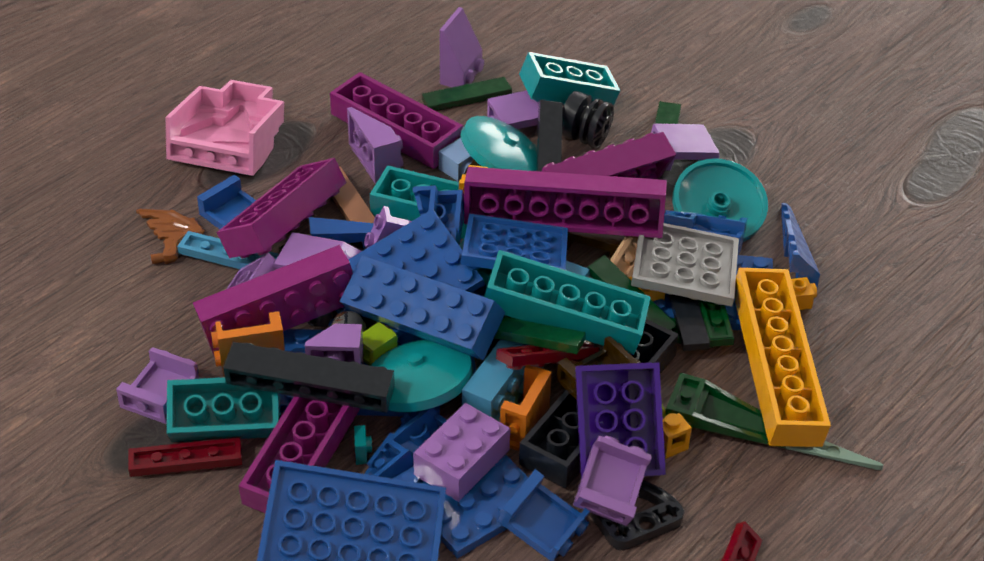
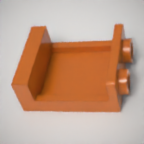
[211,311,285,377]
[500,365,552,451]

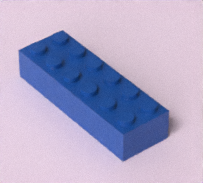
[339,255,505,360]

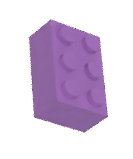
[414,403,510,502]

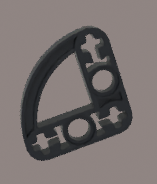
[589,480,684,551]

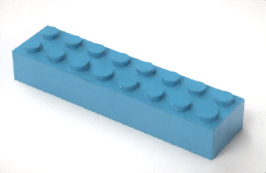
[462,261,590,422]

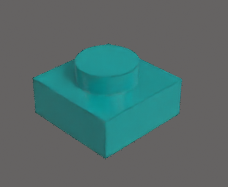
[354,425,372,465]

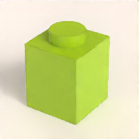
[362,322,398,366]

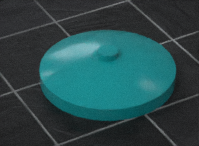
[461,116,537,171]
[672,159,768,242]
[371,340,473,412]

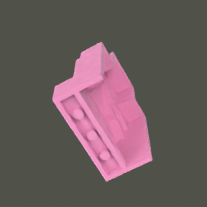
[166,80,284,176]

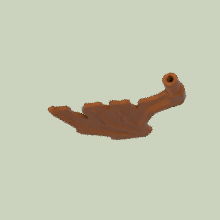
[136,209,205,264]

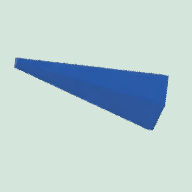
[413,186,464,245]
[781,203,820,287]
[664,210,748,255]
[309,217,373,248]
[364,407,447,478]

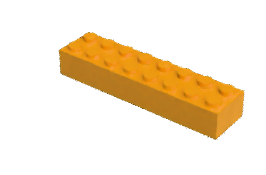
[734,268,831,447]

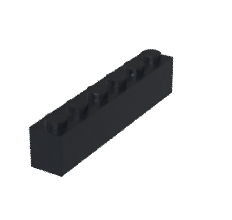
[223,342,395,413]

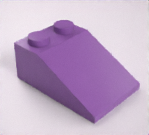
[440,7,484,87]
[347,107,403,184]
[272,232,362,269]

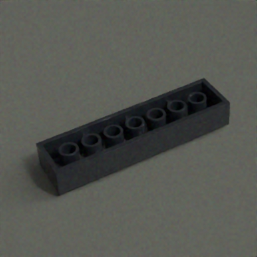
[519,319,678,489]

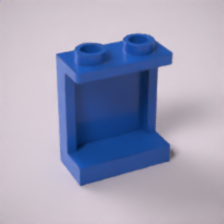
[197,175,256,229]
[497,470,590,561]

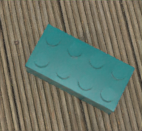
[519,52,621,105]
[167,377,281,442]

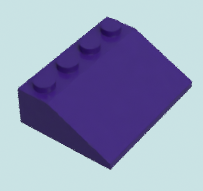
[575,362,666,479]

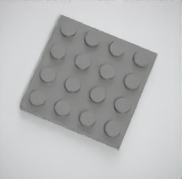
[631,223,739,306]

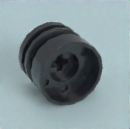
[562,91,614,149]

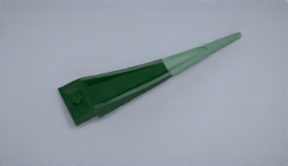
[665,373,883,470]

